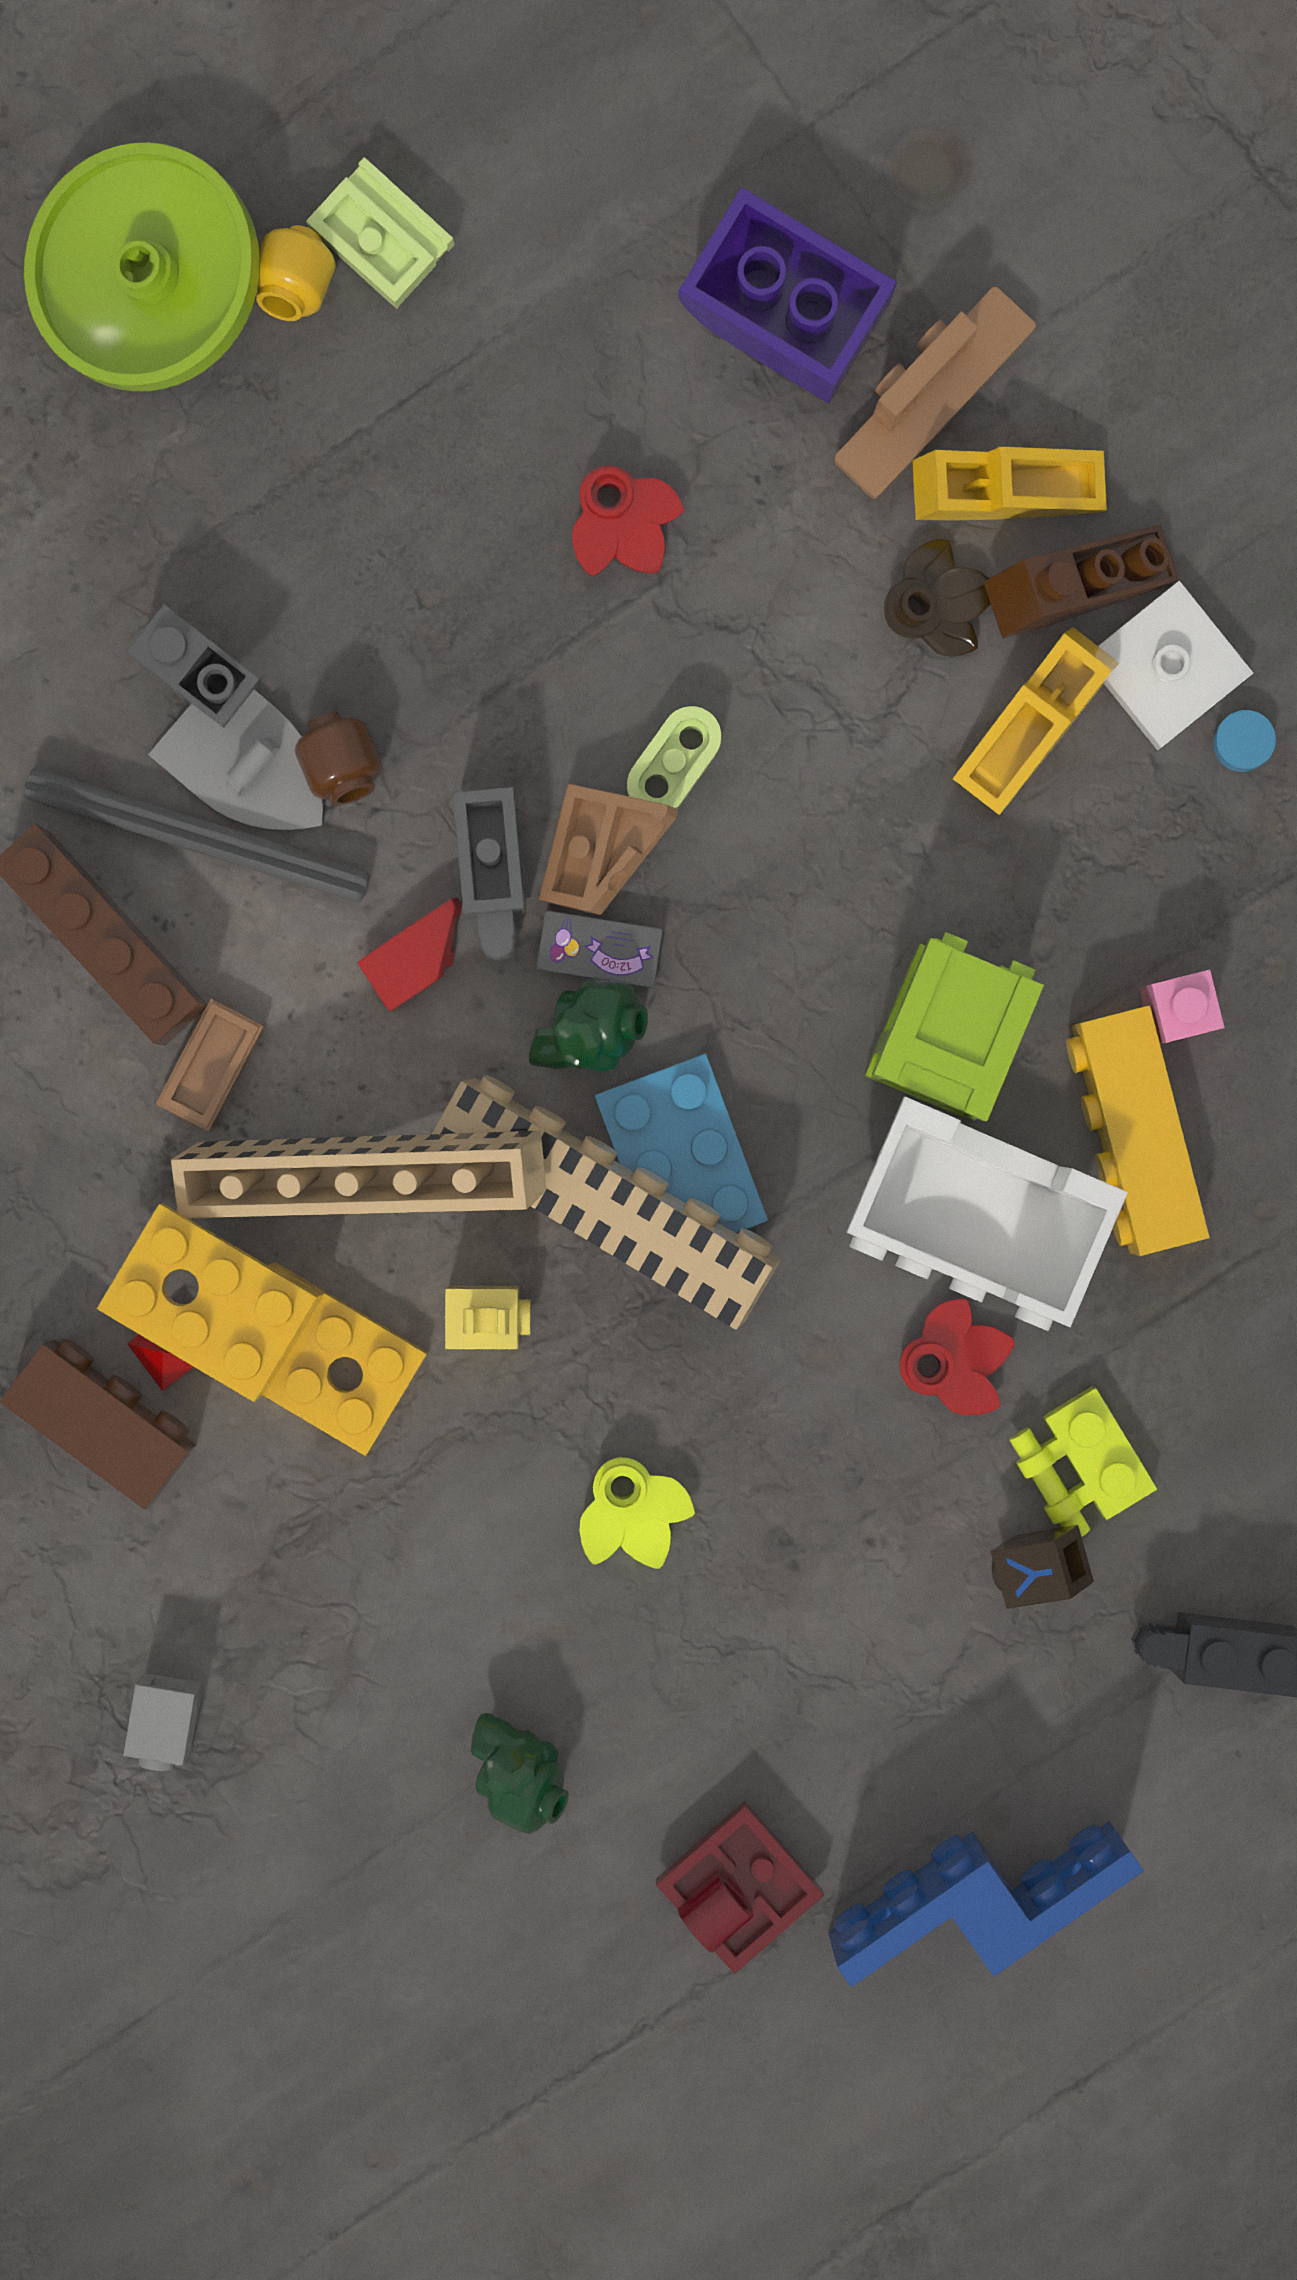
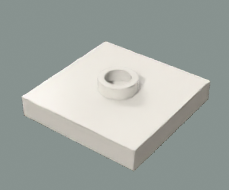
[1099,581,1253,750]

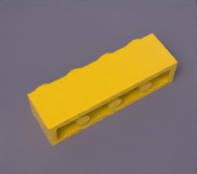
[1066,1005,1210,1256]

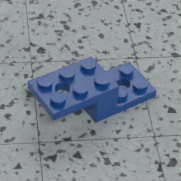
[828,1821,1144,1987]

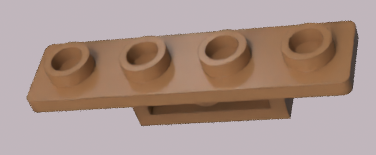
[834,287,1036,499]

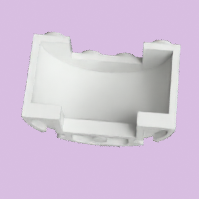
[846,1096,1128,1331]

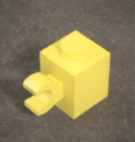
[445,1286,531,1349]

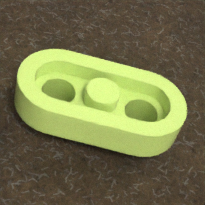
[627,706,721,809]

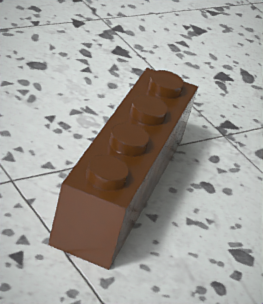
[0,824,207,1046]

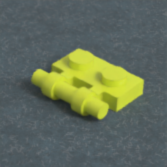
[1009,1386,1157,1537]

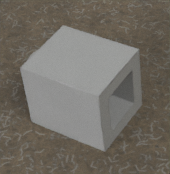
[123,1673,203,1771]

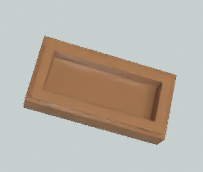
[156,999,266,1132]

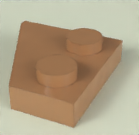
[539,784,679,915]

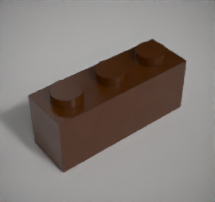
[0,1339,196,1510]

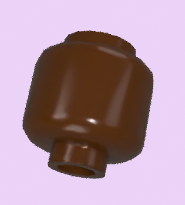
[294,711,383,806]

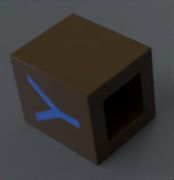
[991,1525,1094,1609]

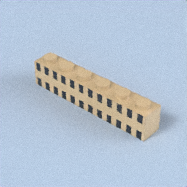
[432,1075,781,1330]
[171,1131,546,1218]

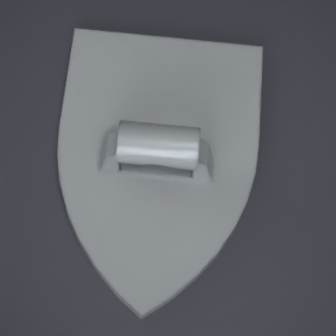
[148,689,324,831]

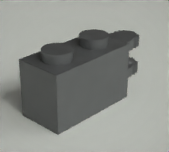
[452,787,526,963]

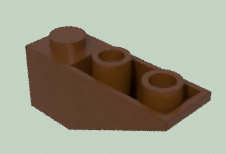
[983,525,1180,638]

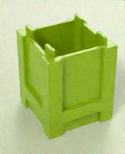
[864,932,1044,1121]

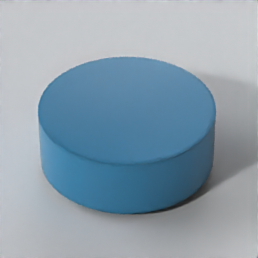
[1213,710,1276,772]

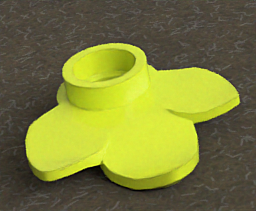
[579,1457,695,1569]

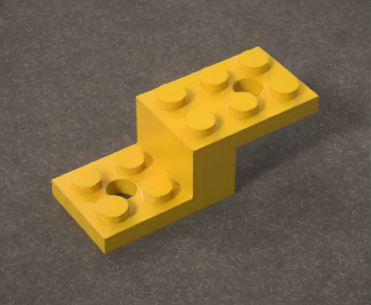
[97,1203,428,1456]

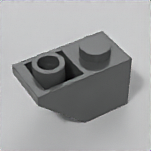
[127,604,261,728]

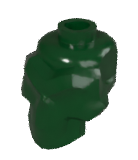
[529,978,648,1072]
[471,1713,569,1834]

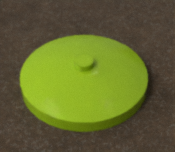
[24,142,260,391]

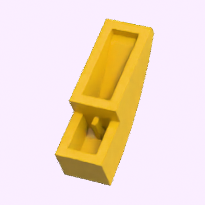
[912,447,1107,520]
[953,627,1119,815]

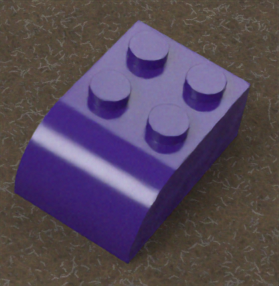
[678,187,897,404]

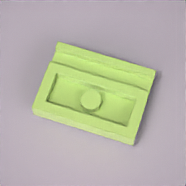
[306,157,454,309]

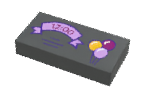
[536,910,663,989]

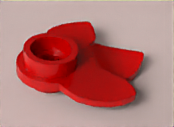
[572,465,684,577]
[899,1298,1015,1415]

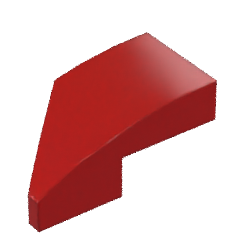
[357,897,462,1012]

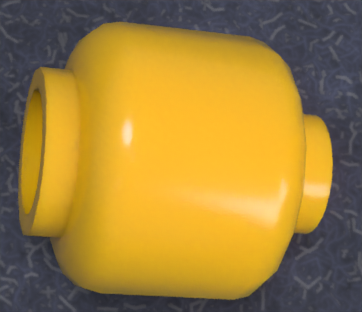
[256,225,336,321]

